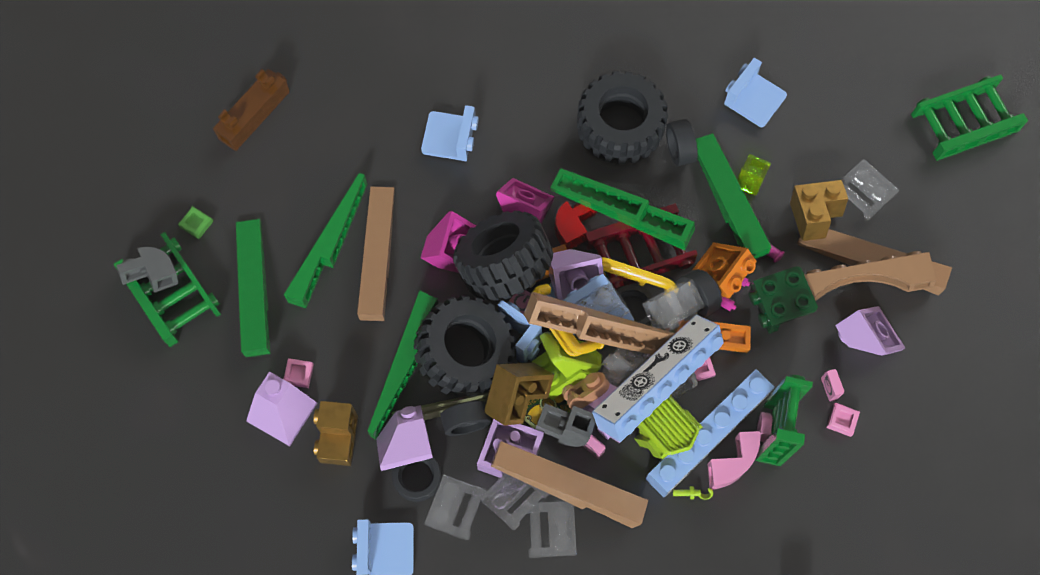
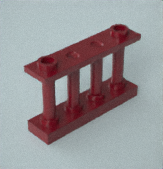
[584,203,698,290]

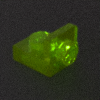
[737,154,771,195]

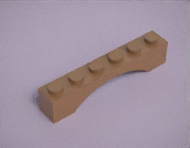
[805,251,937,301]

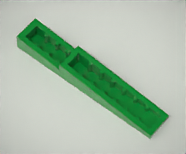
[696,133,772,259]
[550,168,695,251]
[284,173,367,308]
[236,219,271,357]
[368,291,438,439]

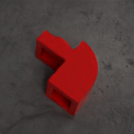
[555,201,597,250]

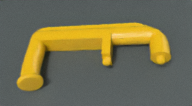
[602,257,677,297]
[532,284,604,357]

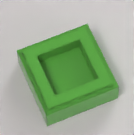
[178,206,213,240]

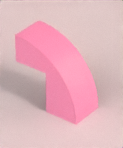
[707,431,760,490]

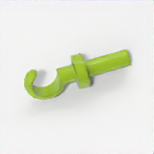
[673,486,714,500]

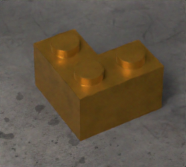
[790,180,848,241]
[485,363,554,426]
[314,401,358,466]

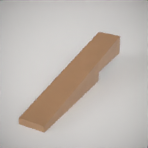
[357,187,395,321]
[797,229,952,295]
[523,292,675,355]
[491,441,648,528]

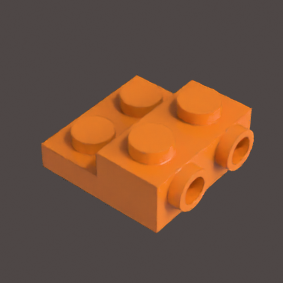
[693,242,757,298]

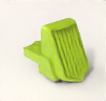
[532,332,602,400]
[634,395,702,459]

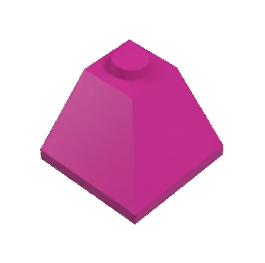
[496,178,555,224]
[421,211,476,273]

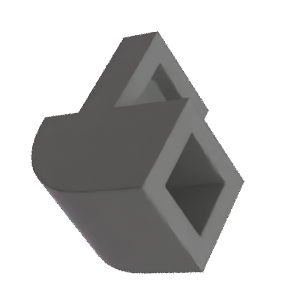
[116,247,178,292]
[535,403,595,447]

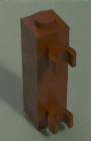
[213,69,290,151]

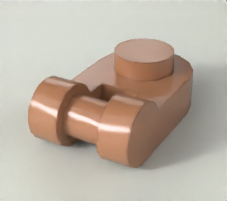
[562,372,610,409]

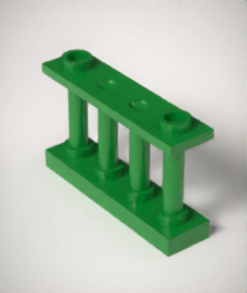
[911,74,1028,161]
[114,232,221,347]
[755,375,813,466]

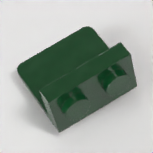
[749,266,818,334]

